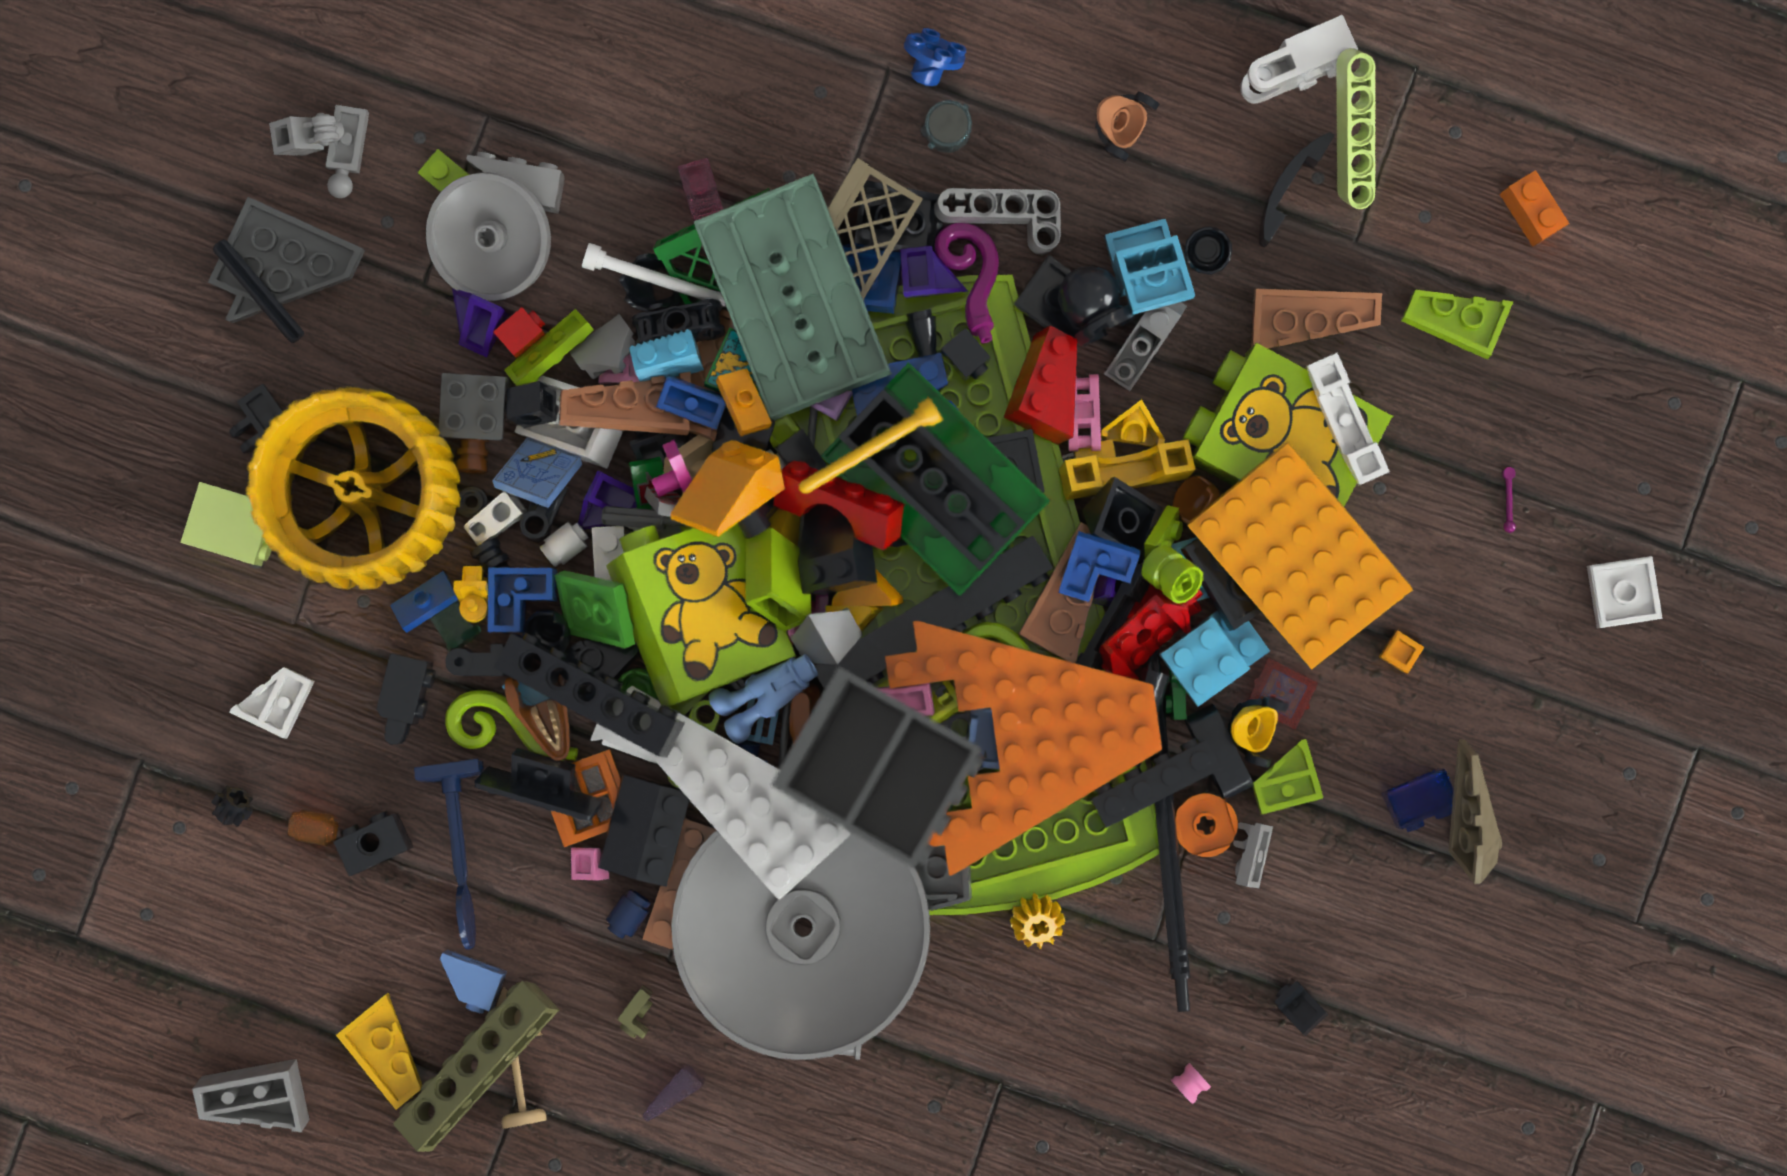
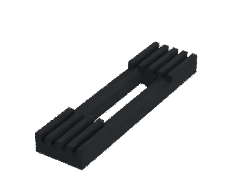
[1075,564,1150,671]

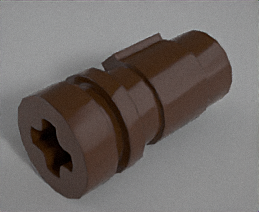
[456,438,489,474]

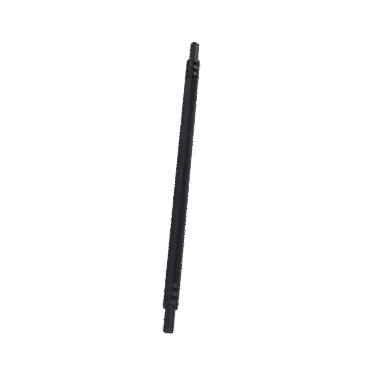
[1139,564,1190,1012]

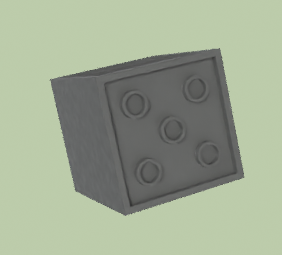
[770,667,984,868]

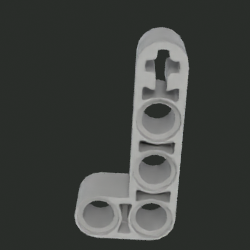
[934,188,1061,255]

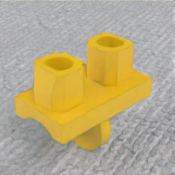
[453,566,488,623]

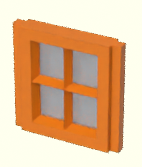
[551,749,621,847]

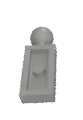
[326,105,369,198]

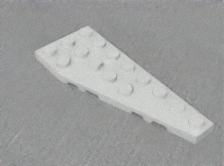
[613,686,852,900]

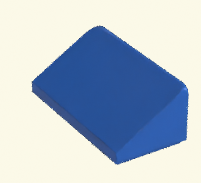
[656,375,726,430]

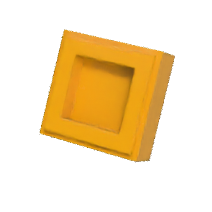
[1379,630,1424,674]

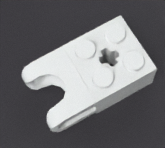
[1240,15,1358,104]

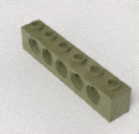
[393,981,559,1152]

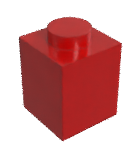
[493,307,545,358]

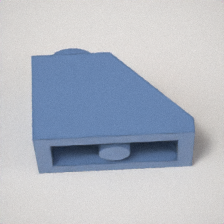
[440,950,507,1013]

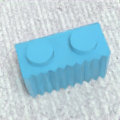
[629,329,704,382]

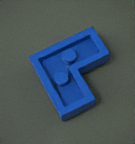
[1058,531,1140,602]

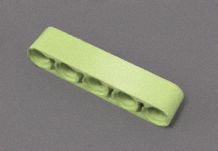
[1336,48,1375,209]

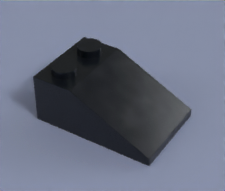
[839,180,945,253]
[798,504,878,596]

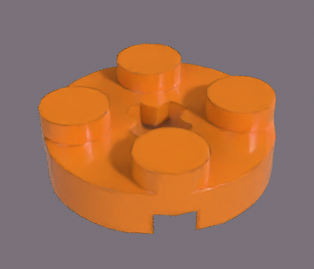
[1175,793,1238,857]

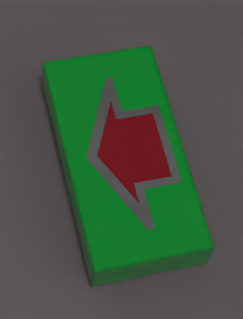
[629,457,664,510]

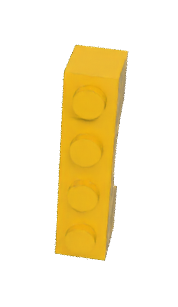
[1059,439,1196,500]

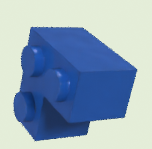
[488,568,558,633]

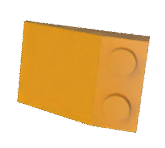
[670,440,785,537]

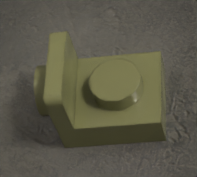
[617,985,653,1039]

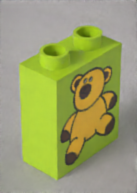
[1182,343,1393,506]
[606,523,796,707]

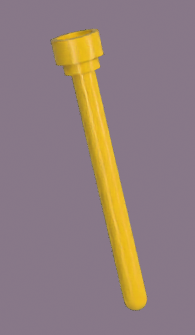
[799,397,943,493]

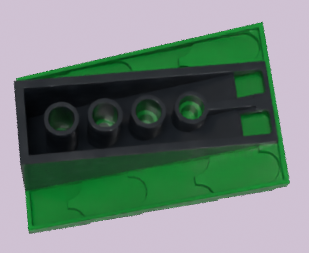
[821,362,1050,596]

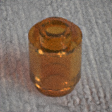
[288,810,338,846]

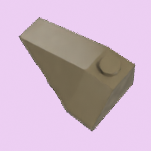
[1448,739,1502,884]

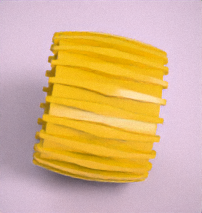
[246,387,461,590]

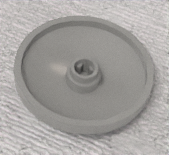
[426,172,551,301]

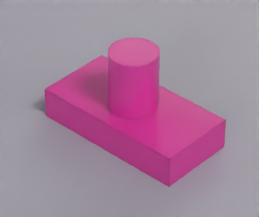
[651,441,692,497]

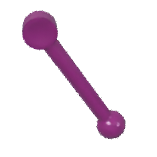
[1502,467,1516,533]

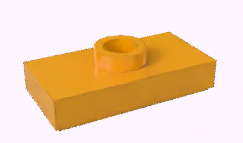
[716,368,772,436]

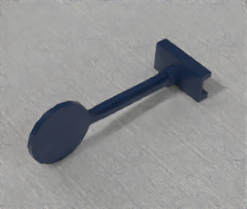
[414,759,484,950]

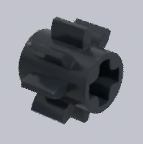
[211,786,254,827]

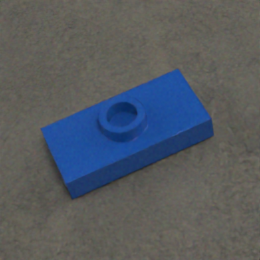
[390,571,458,633]

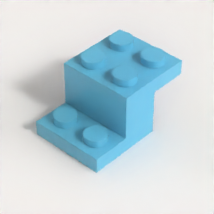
[1104,218,1195,315]
[1159,611,1270,707]

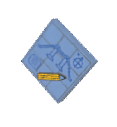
[493,438,582,508]

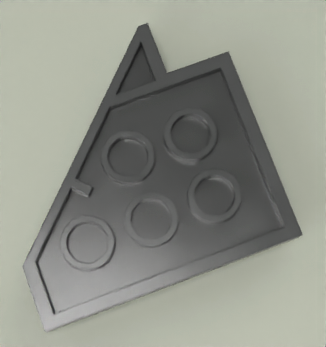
[208,197,365,323]

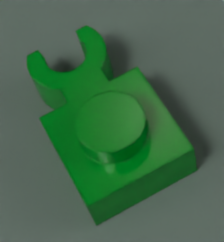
[1164,669,1187,720]

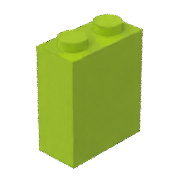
[746,527,811,631]

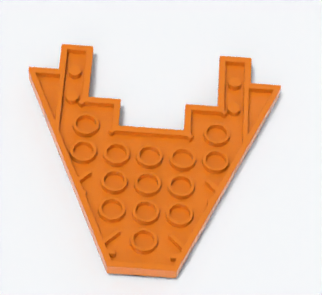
[885,621,1162,875]

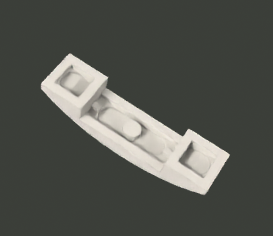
[1306,353,1390,485]

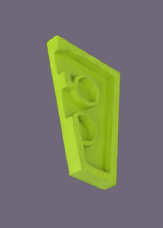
[1401,290,1513,359]

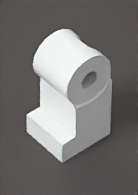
[464,491,527,546]

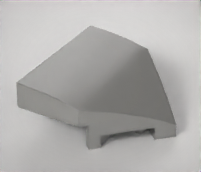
[569,314,635,379]

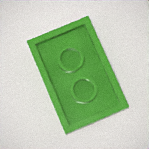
[554,570,635,648]

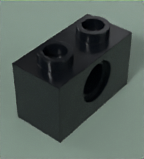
[334,811,414,877]

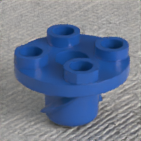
[904,28,967,87]

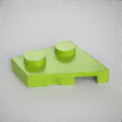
[1253,739,1323,815]

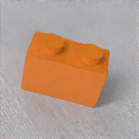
[1500,170,1570,247]

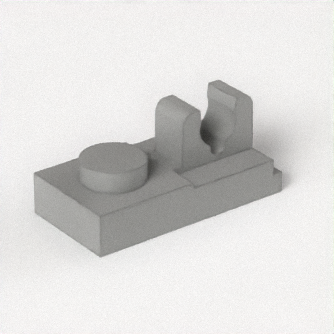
[1233,822,1273,888]

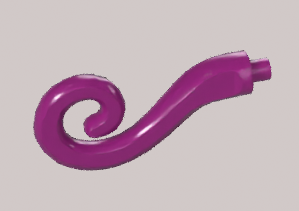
[935,223,999,343]

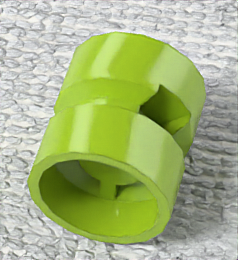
[1142,545,1203,604]

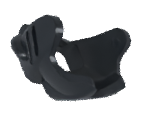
[619,253,683,311]

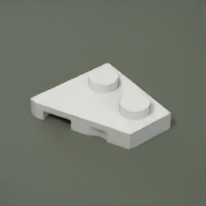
[229,667,315,739]

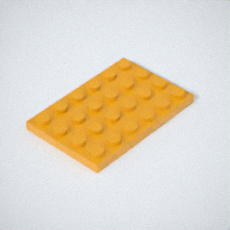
[1187,441,1413,669]

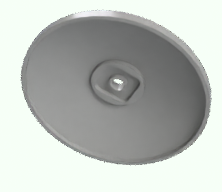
[672,830,930,1060]

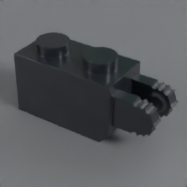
[377,653,436,746]

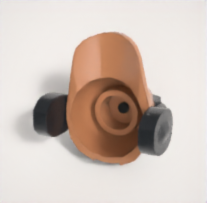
[1095,91,1160,162]

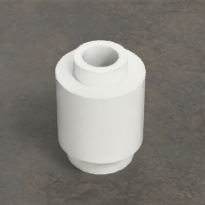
[540,522,589,567]

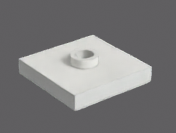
[1587,556,1663,628]

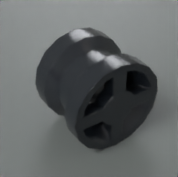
[470,537,510,575]

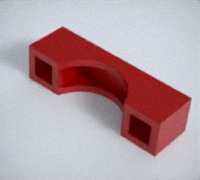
[774,460,904,550]

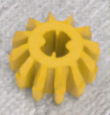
[1010,893,1065,949]

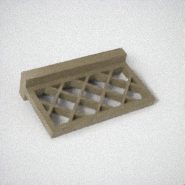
[828,158,923,300]

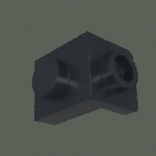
[1274,981,1328,1036]

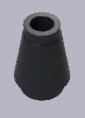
[905,309,937,357]

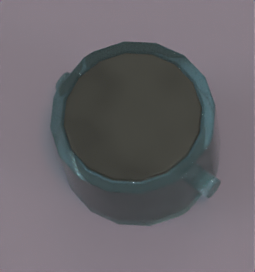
[925,100,972,153]

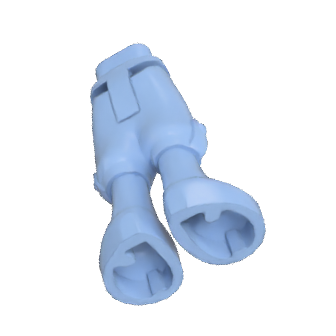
[709,654,818,744]

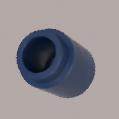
[606,889,651,939]

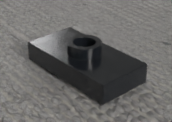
[775,429,827,470]

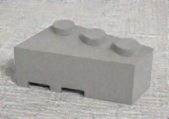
[192,1059,310,1133]

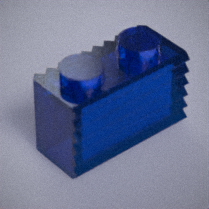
[1381,768,1454,832]

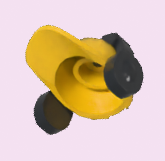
[1228,696,1289,767]

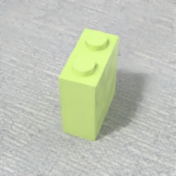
[180,482,272,566]

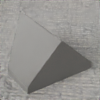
[790,607,862,665]

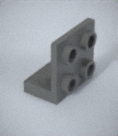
[439,373,511,441]

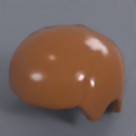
[1172,475,1220,524]

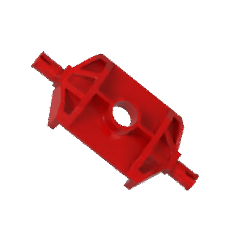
[1099,590,1204,680]

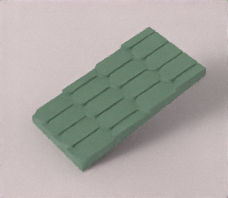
[694,174,891,420]

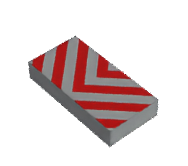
[644,486,681,517]

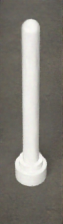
[582,243,726,307]

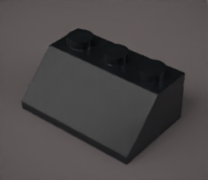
[598,774,689,887]

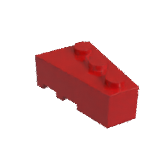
[1003,325,1077,445]

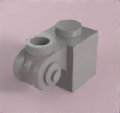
[269,113,344,156]

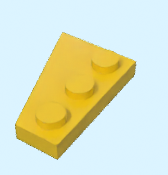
[336,993,423,1110]

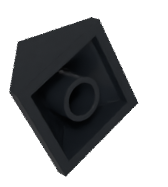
[1082,477,1163,564]

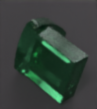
[430,601,481,652]

